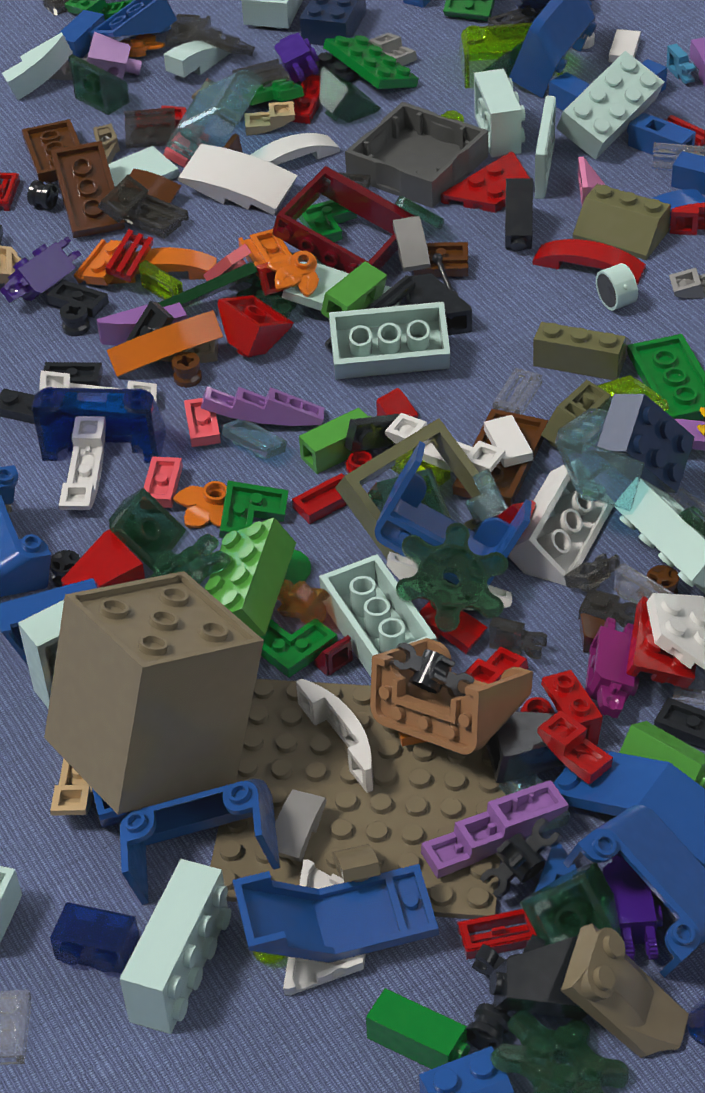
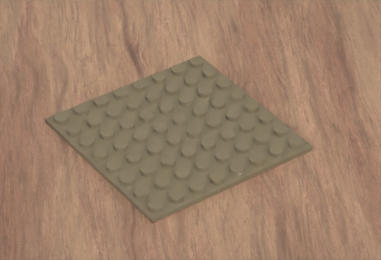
[210,679,508,919]

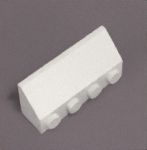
[508,459,615,586]

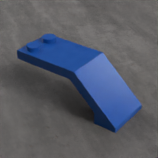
[553,750,705,868]
[232,864,439,963]

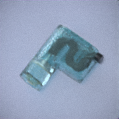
[465,469,508,526]

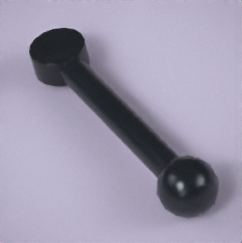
[432,253,458,295]

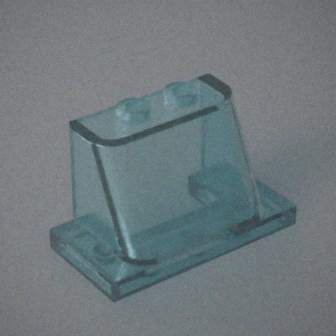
[166,70,263,159]

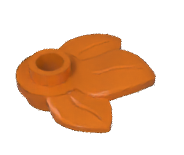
[121,34,166,57]
[267,251,319,297]
[173,481,227,528]

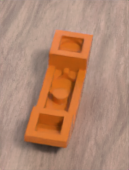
[109,247,217,284]
[107,310,223,377]

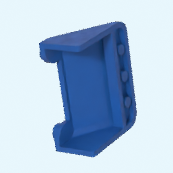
[0,465,51,597]
[563,805,705,978]

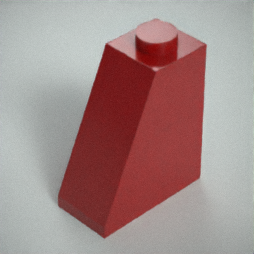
[61,529,145,587]

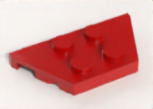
[441,151,529,213]
[626,596,696,689]

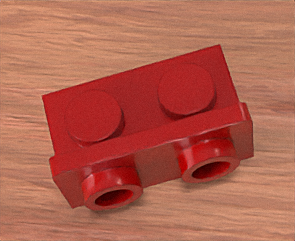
[541,670,603,745]

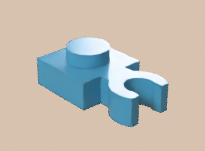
[666,43,696,84]

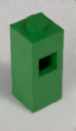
[366,988,470,1069]

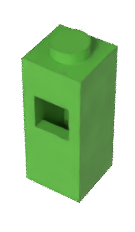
[321,261,387,318]
[299,407,371,474]
[619,721,705,789]

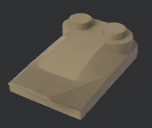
[561,924,689,1058]

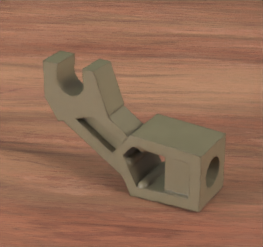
[93,123,120,164]

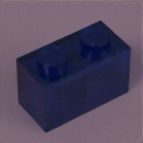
[50,902,140,974]

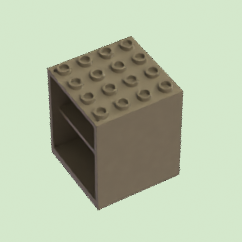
[44,571,264,815]

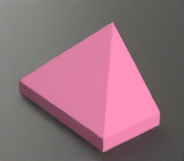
[578,157,605,206]

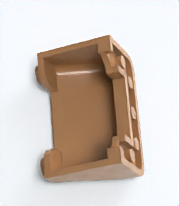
[370,638,533,755]

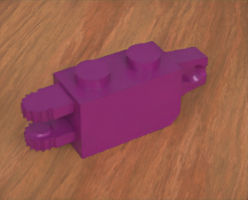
[585,617,639,719]

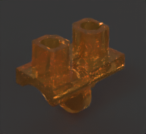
[277,579,330,625]

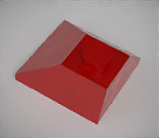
[217,295,294,358]

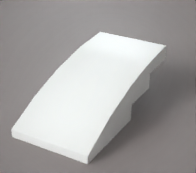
[178,144,297,216]

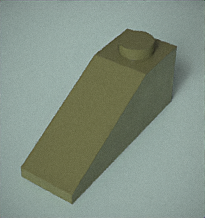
[541,380,611,451]

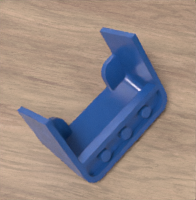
[509,0,597,98]
[375,441,532,593]
[120,779,280,905]

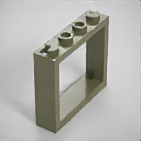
[335,418,505,574]

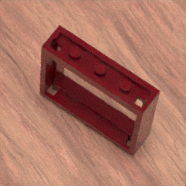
[272,166,416,273]

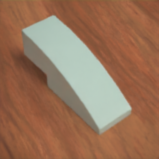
[2,33,73,100]
[164,41,231,78]

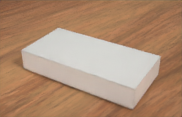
[609,29,641,63]
[484,415,533,467]

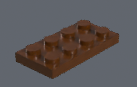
[21,119,81,183]
[51,141,125,238]
[453,409,549,507]

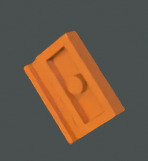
[238,229,292,276]
[74,239,132,286]

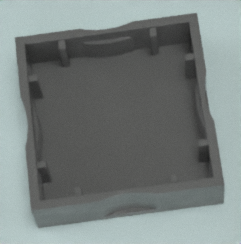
[345,102,489,208]

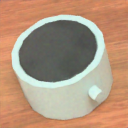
[596,263,638,311]

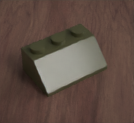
[573,184,671,260]
[533,322,631,381]

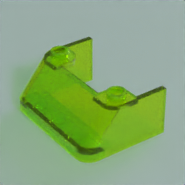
[459,23,563,88]

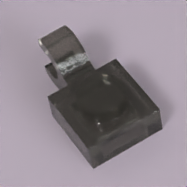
[489,616,547,659]

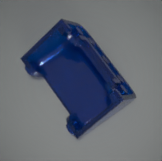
[31,387,166,463]

